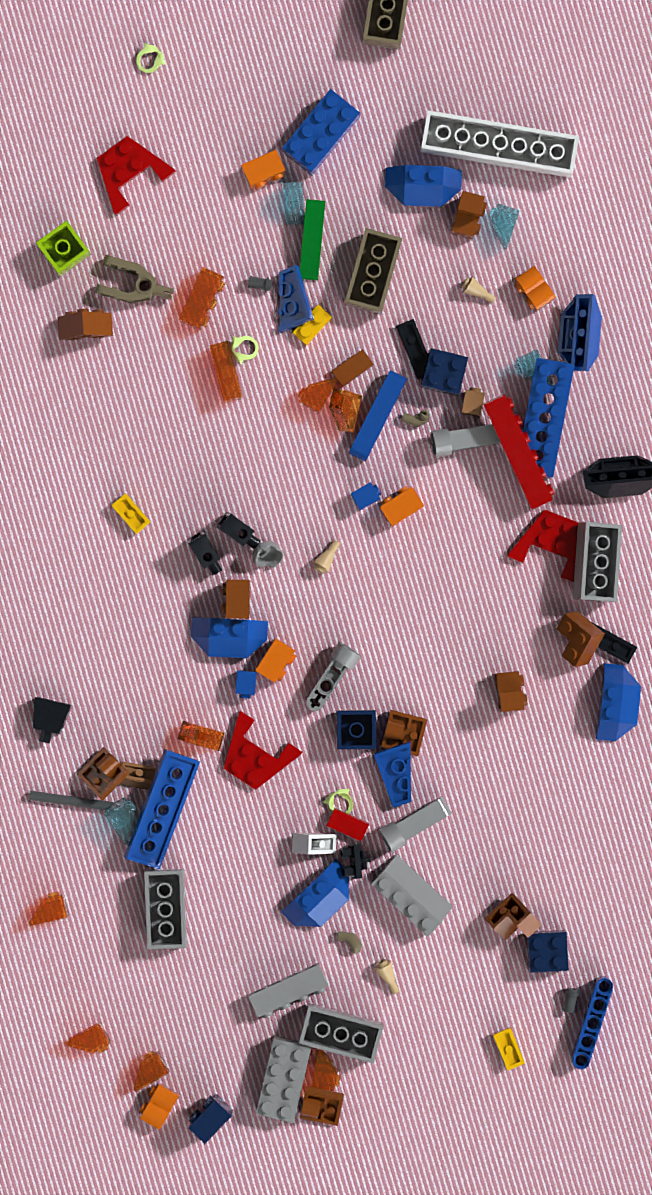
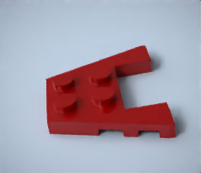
[97,136,176,216]
[507,510,579,583]
[224,711,303,790]

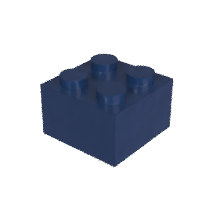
[420,348,468,396]
[337,710,376,750]
[527,930,569,973]
[188,1094,233,1144]

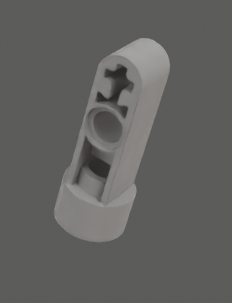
[430,424,501,458]
[306,642,361,711]
[378,796,452,853]

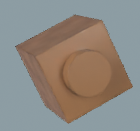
[461,387,485,417]

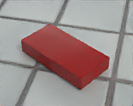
[326,807,369,841]

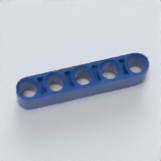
[349,370,407,462]
[571,976,613,1069]

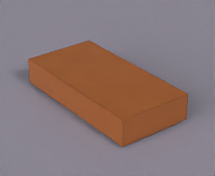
[332,349,374,387]

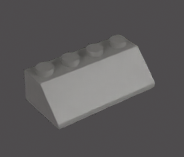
[371,854,453,936]

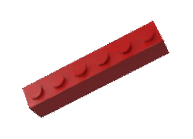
[484,394,555,509]

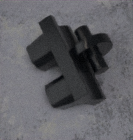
[340,843,372,879]

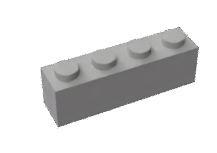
[248,963,328,1018]

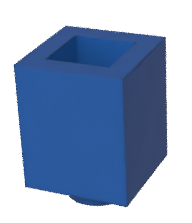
[351,482,381,511]
[235,671,257,699]

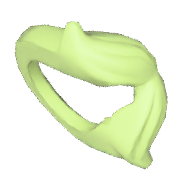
[136,43,166,73]
[230,335,258,364]
[323,789,353,814]

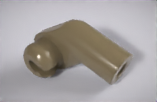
[401,410,430,427]
[337,931,362,954]

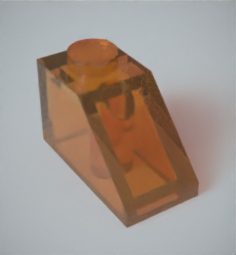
[298,378,338,414]
[329,389,362,433]
[177,721,225,751]
[29,891,69,926]
[65,1021,111,1054]
[311,1049,341,1091]
[133,1050,170,1092]

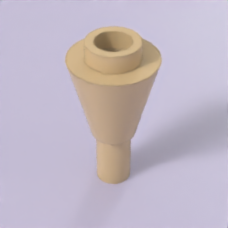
[461,276,496,303]
[312,540,340,574]
[374,959,399,994]

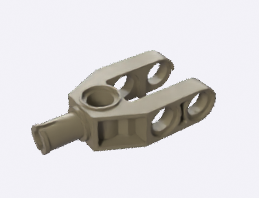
[95,255,174,304]

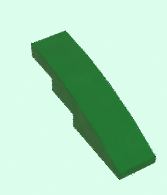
[300,199,326,280]

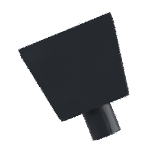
[216,512,261,549]
[187,530,222,576]
[33,697,73,743]

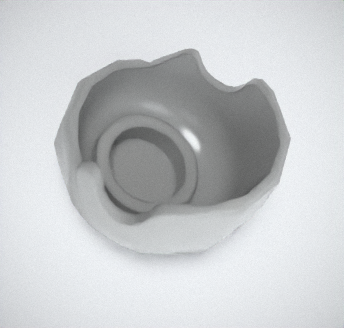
[252,541,284,569]

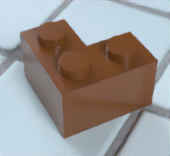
[451,191,487,240]
[57,308,113,340]
[222,579,251,619]
[557,611,605,667]
[495,671,528,712]
[484,892,542,941]

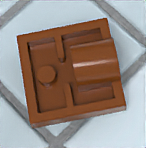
[381,710,428,756]
[77,747,129,801]
[300,1086,344,1126]

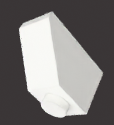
[292,833,336,854]

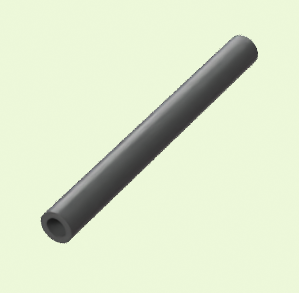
[29,791,126,813]

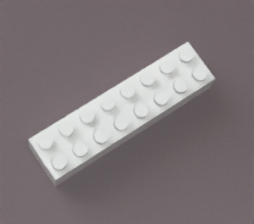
[420,110,579,178]

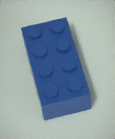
[282,89,360,176]

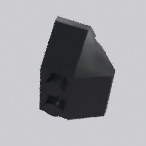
[583,455,652,498]

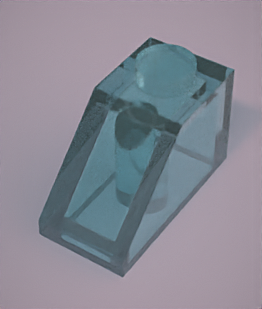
[283,182,304,225]
[489,203,520,250]
[514,349,553,385]
[104,797,136,845]

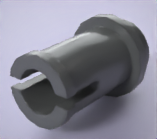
[248,276,273,292]
[562,987,579,1013]

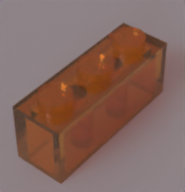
[179,267,226,331]
[209,341,243,403]

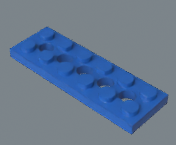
[523,357,575,478]
[124,749,200,870]

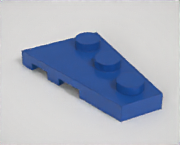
[278,265,314,333]
[374,741,411,808]

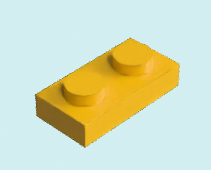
[292,305,332,346]
[111,493,151,535]
[493,1027,525,1071]

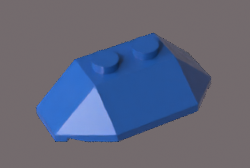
[385,165,462,207]
[558,294,602,371]
[191,617,268,658]
[596,663,641,741]
[281,858,349,927]

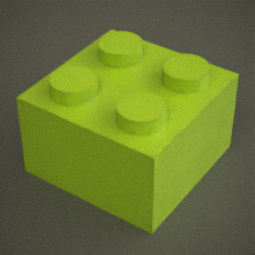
[36,220,91,277]

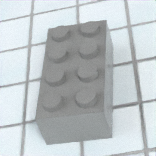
[573,522,622,602]
[144,869,187,949]
[299,1003,384,1064]
[256,1035,311,1123]

